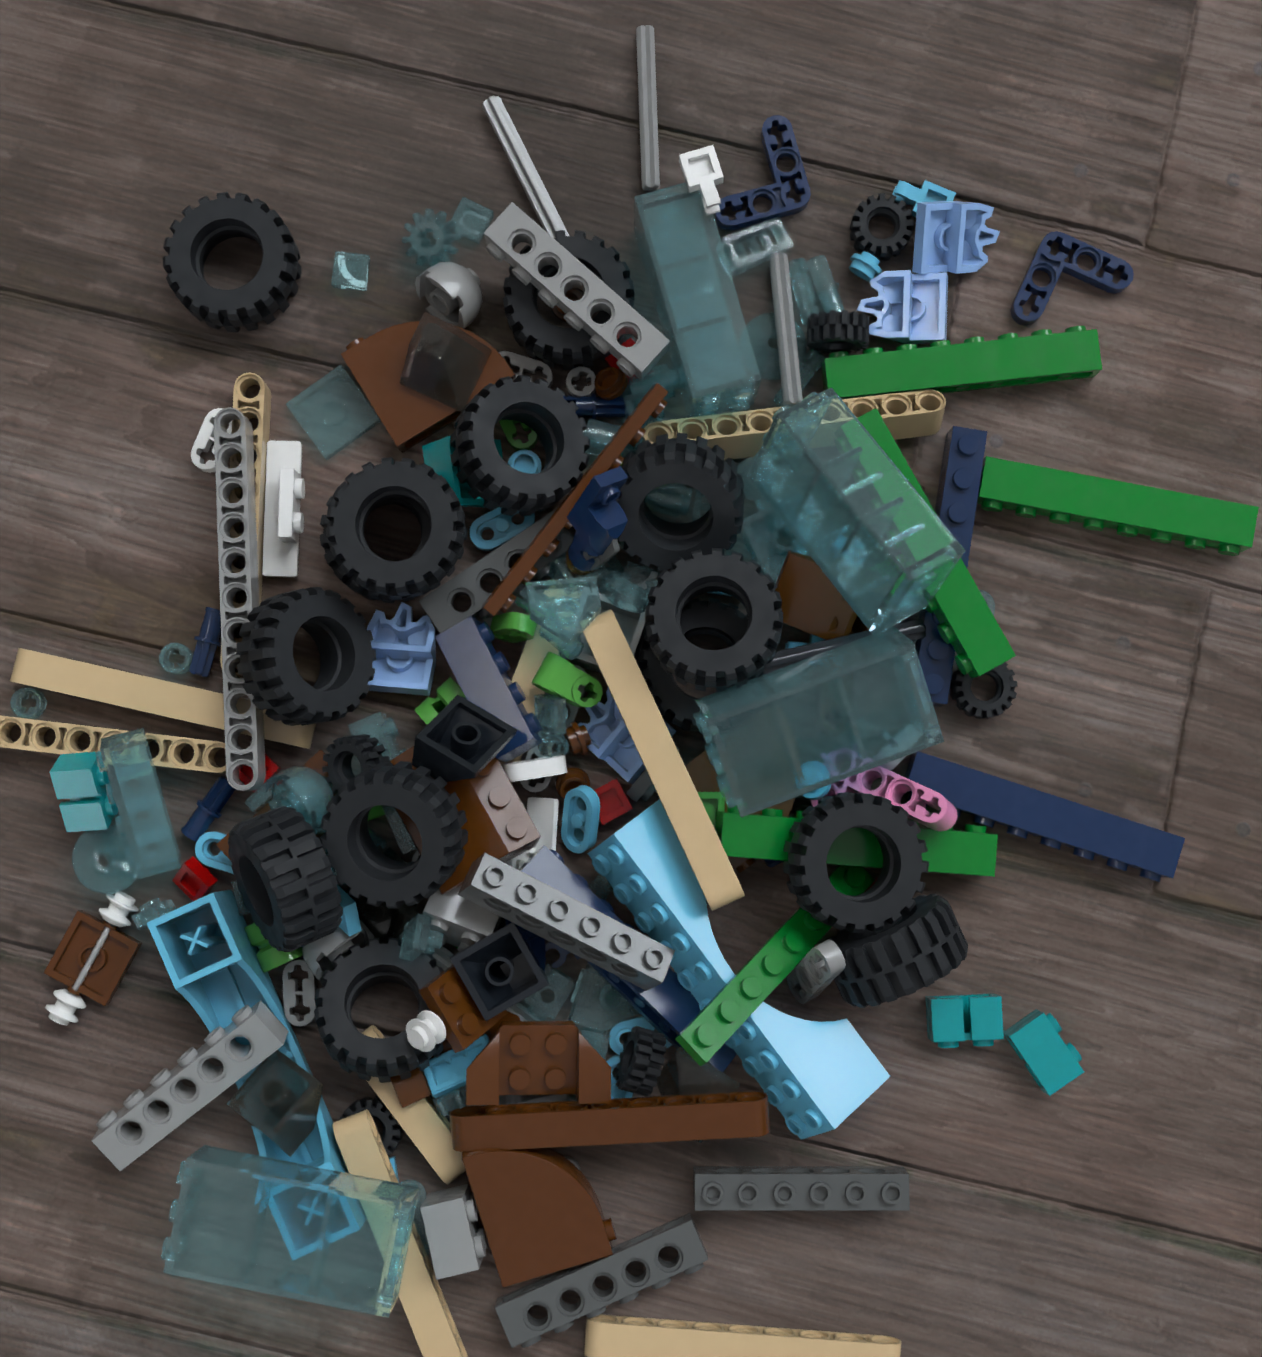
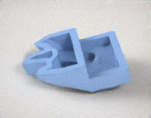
[912,201,1000,274]
[857,270,948,344]
[367,602,436,696]
[577,688,676,784]

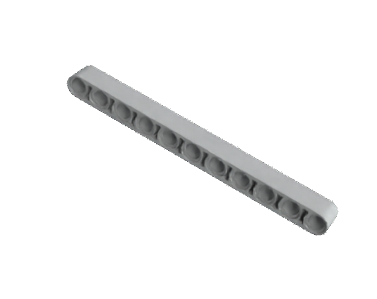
[214,407,266,791]

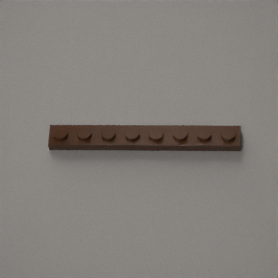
[483,383,668,616]

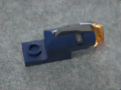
[566,466,628,575]

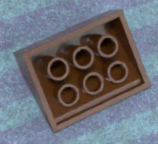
[390,746,541,895]

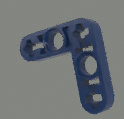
[714,115,811,231]
[1010,231,1134,326]

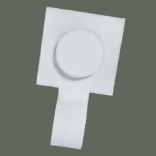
[679,145,724,216]

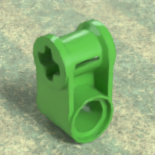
[531,652,603,708]

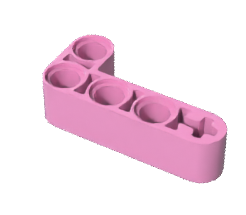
[811,751,957,832]

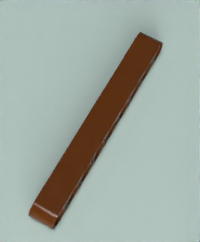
[449,1091,770,1152]

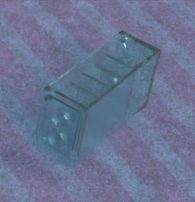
[634,183,761,418]
[748,387,966,636]
[693,626,944,817]
[161,1145,420,1318]

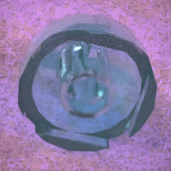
[265,766,334,834]

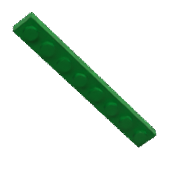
[675,865,875,1067]

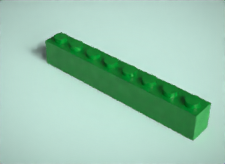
[821,326,1102,401]
[834,408,1016,679]
[977,456,1259,556]
[715,805,998,877]

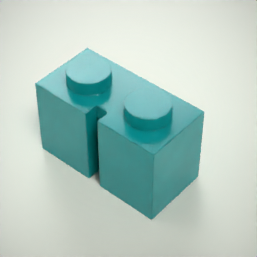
[49,751,119,832]
[925,993,1004,1048]
[1004,1009,1084,1096]

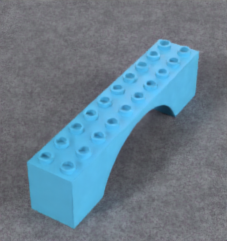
[587,799,890,1140]
[147,890,367,1260]

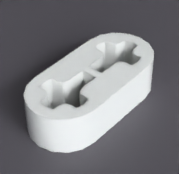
[191,408,232,473]
[501,755,568,782]

